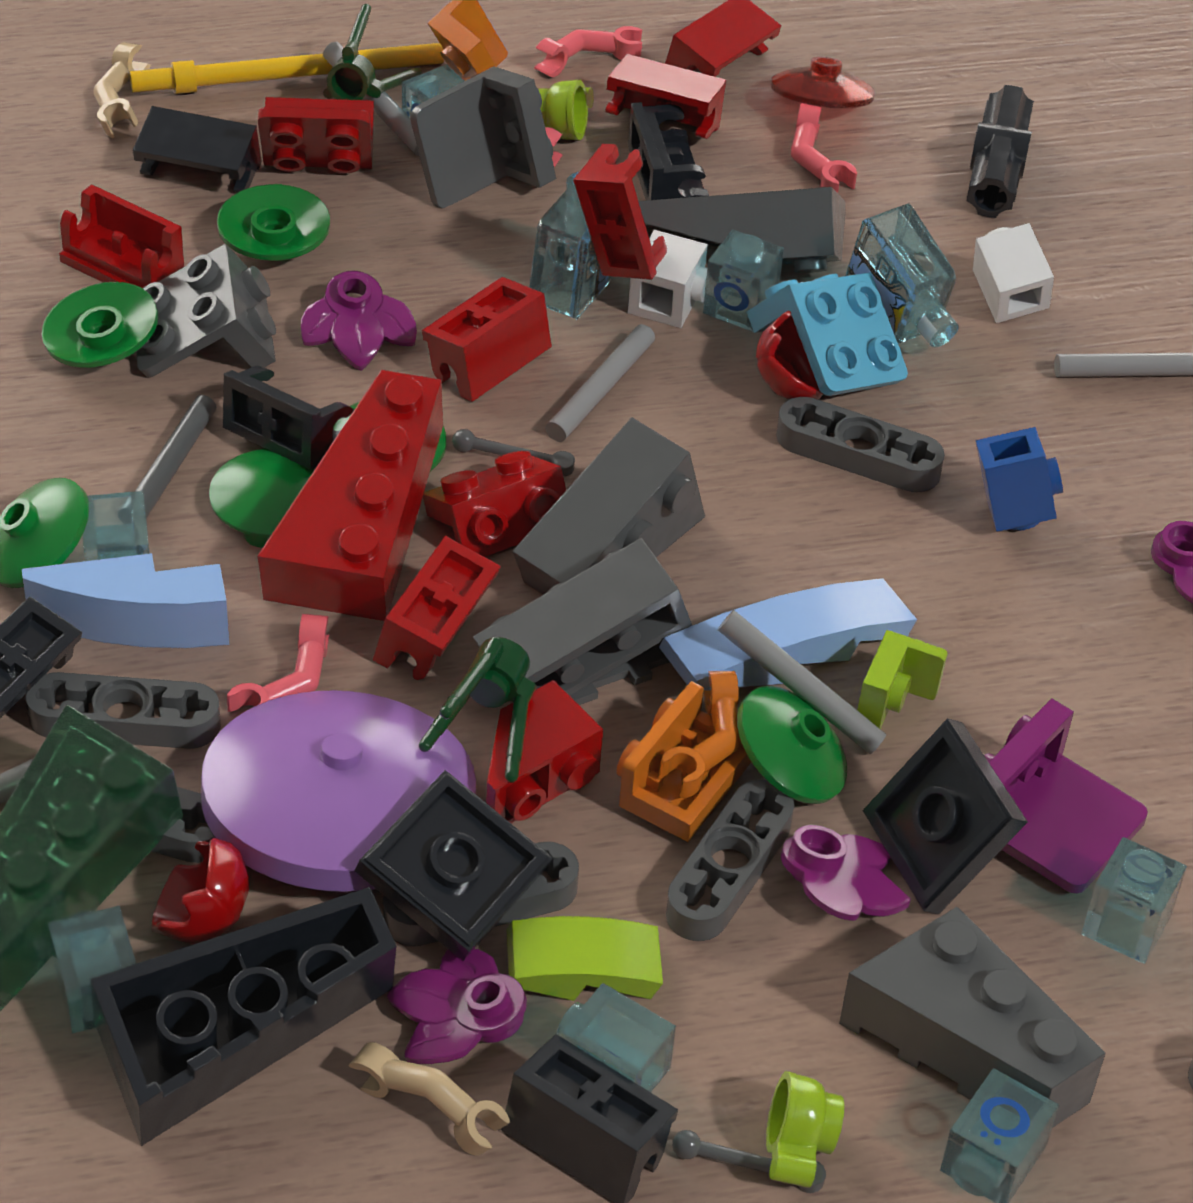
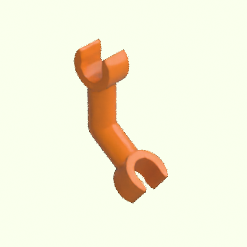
[658,671,742,798]

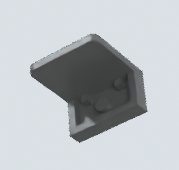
[410,66,557,208]
[136,243,276,377]

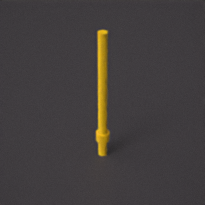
[130,43,444,94]

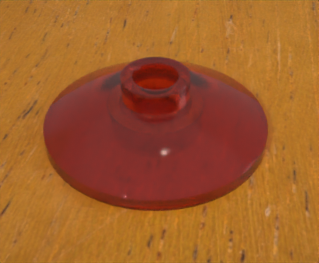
[771,56,875,108]

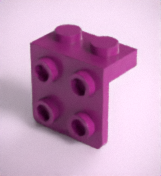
[984,698,1148,894]

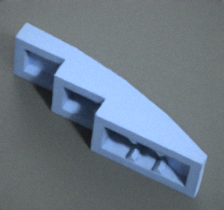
[659,578,917,690]

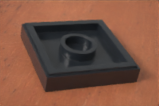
[862,718,1028,914]
[354,770,552,961]

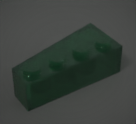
[0,704,183,1012]

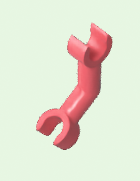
[534,26,642,77]
[791,102,857,193]
[227,614,329,712]

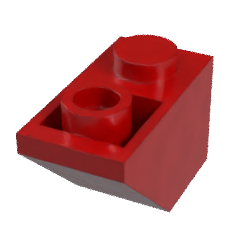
[486,680,603,823]

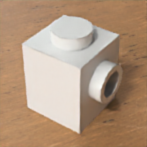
[973,223,1054,324]
[628,230,713,328]

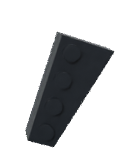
[90,887,397,1146]

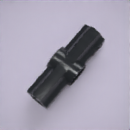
[966,85,1034,218]

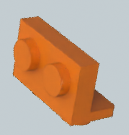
[427,0,508,84]
[616,681,751,842]

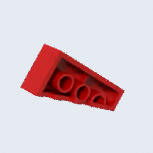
[257,370,443,621]

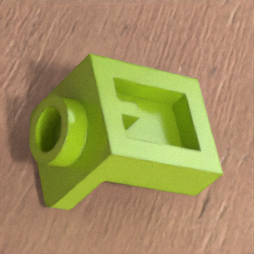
[857,630,948,729]

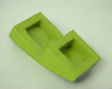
[506,916,663,1001]

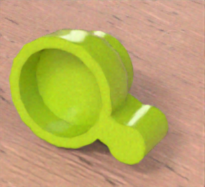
[538,80,594,140]
[766,1071,844,1188]

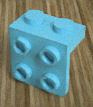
[747,272,908,396]

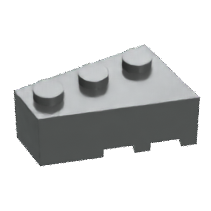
[513,417,705,595]

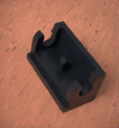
[628,102,709,201]
[132,106,262,193]
[223,366,354,470]
[0,597,82,718]
[501,1034,678,1203]

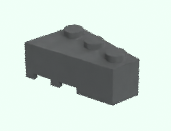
[473,538,692,705]
[839,907,1106,1138]

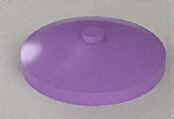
[201,690,476,892]

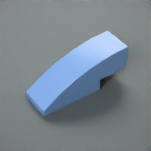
[22,553,229,648]

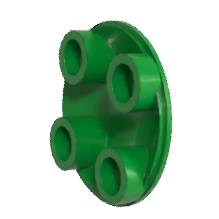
[209,449,316,548]

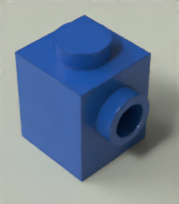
[975,427,1063,532]

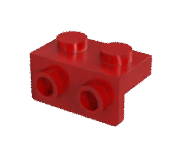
[423,451,566,557]

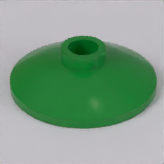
[217,184,330,261]
[42,282,158,368]
[0,478,89,588]
[737,686,847,804]

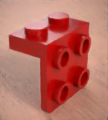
[258,97,374,173]

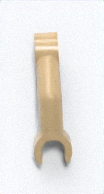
[94,42,151,138]
[348,1042,510,1156]

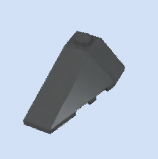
[638,187,846,273]

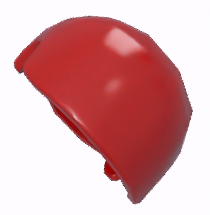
[756,310,823,400]
[151,838,249,945]

